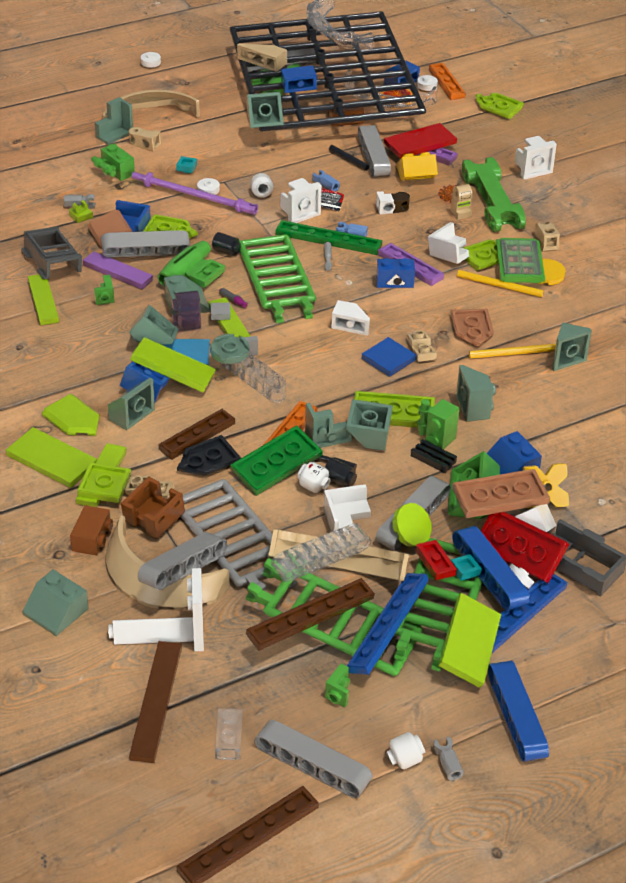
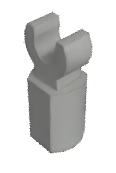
[64,194,96,209]
[433,737,464,781]

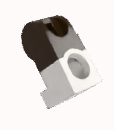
[376,191,410,214]

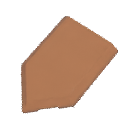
[88,209,132,248]
[450,308,494,347]

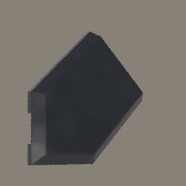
[177,435,241,476]

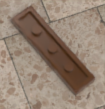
[158,409,235,460]

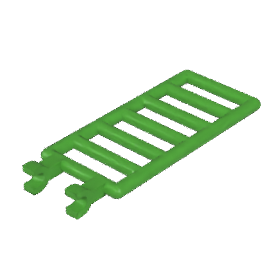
[240,235,317,323]
[394,538,482,672]
[245,558,423,676]

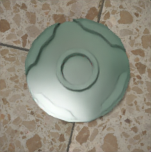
[210,334,250,364]

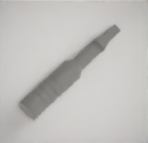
[324,242,332,271]

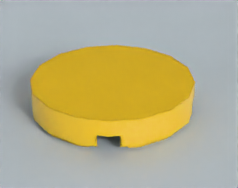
[529,259,566,285]

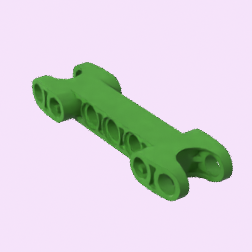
[462,157,526,232]

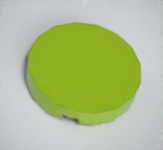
[393,503,432,547]

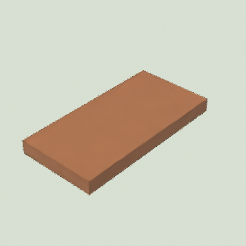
[452,469,550,518]

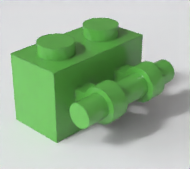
[91,143,135,181]
[417,399,459,449]

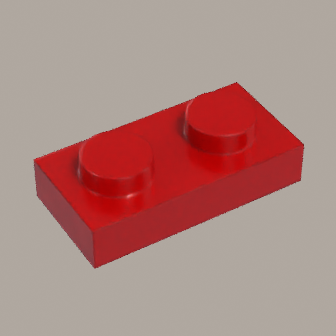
[415,540,457,581]

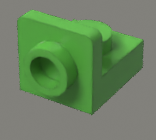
[94,275,115,305]
[325,663,350,707]

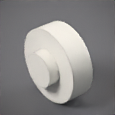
[141,52,161,68]
[417,75,438,91]
[197,178,220,195]
[509,564,534,589]

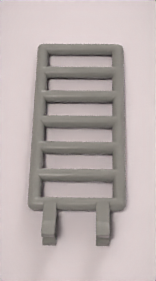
[180,479,298,591]

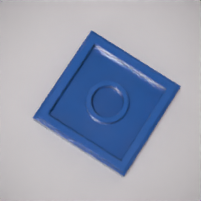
[361,337,417,377]

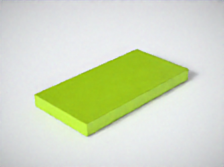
[130,337,216,393]
[354,391,435,428]
[5,427,98,488]
[438,593,501,688]

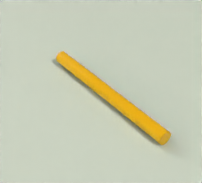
[457,270,544,297]
[469,344,556,359]

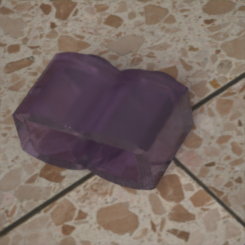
[172,290,201,331]

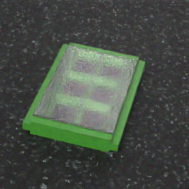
[496,238,545,283]

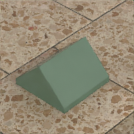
[552,322,592,371]

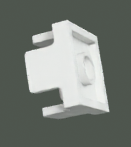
[515,136,557,180]
[280,178,322,223]

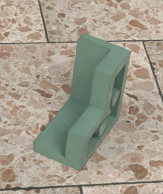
[95,97,133,145]
[305,403,352,448]

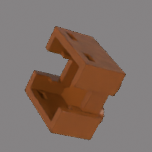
[121,476,185,539]

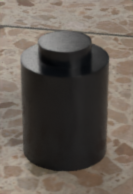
[212,232,241,255]
[325,458,357,487]

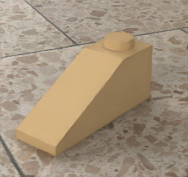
[237,43,287,72]

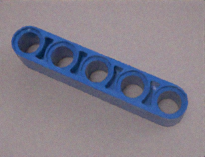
[452,526,530,610]
[487,660,549,762]

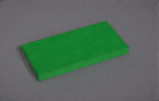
[231,425,323,496]

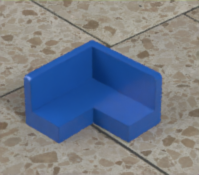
[115,200,151,232]
[120,361,169,403]

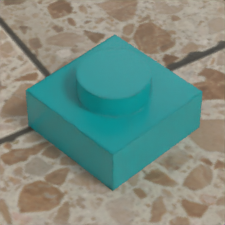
[176,156,197,173]
[451,554,482,581]

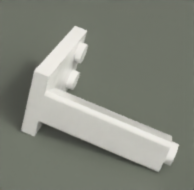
[109,568,204,652]

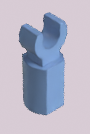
[312,170,340,191]
[336,222,368,237]

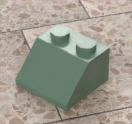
[246,92,284,128]
[164,275,210,318]
[129,305,179,344]
[456,365,496,422]
[108,378,155,430]
[346,399,393,451]
[22,569,89,636]

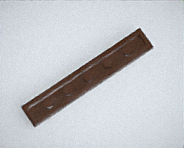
[246,578,375,651]
[129,641,182,763]
[176,786,319,883]

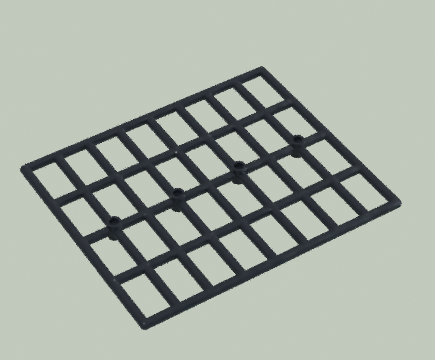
[230,11,426,132]

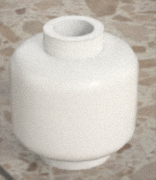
[250,173,274,198]
[387,732,426,769]

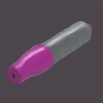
[219,288,248,308]

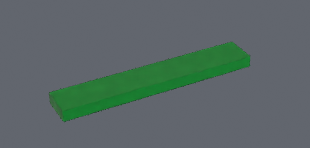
[275,220,383,255]

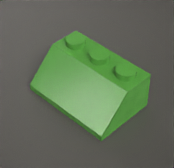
[448,451,500,519]

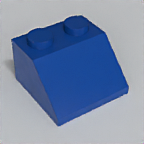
[487,431,542,475]

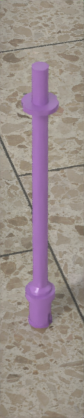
[132,172,258,215]

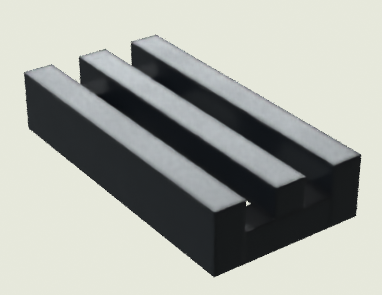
[410,439,457,473]

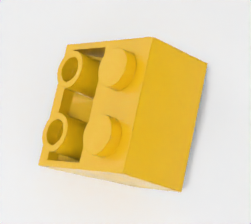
[396,152,438,181]

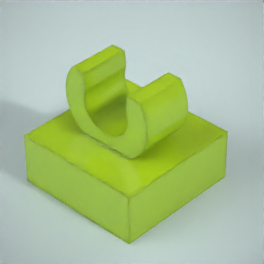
[69,200,93,223]

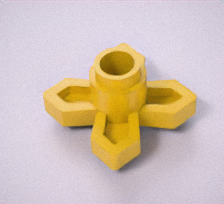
[523,463,569,510]

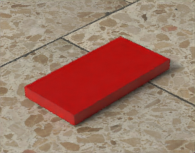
[383,123,457,159]
[481,512,570,583]

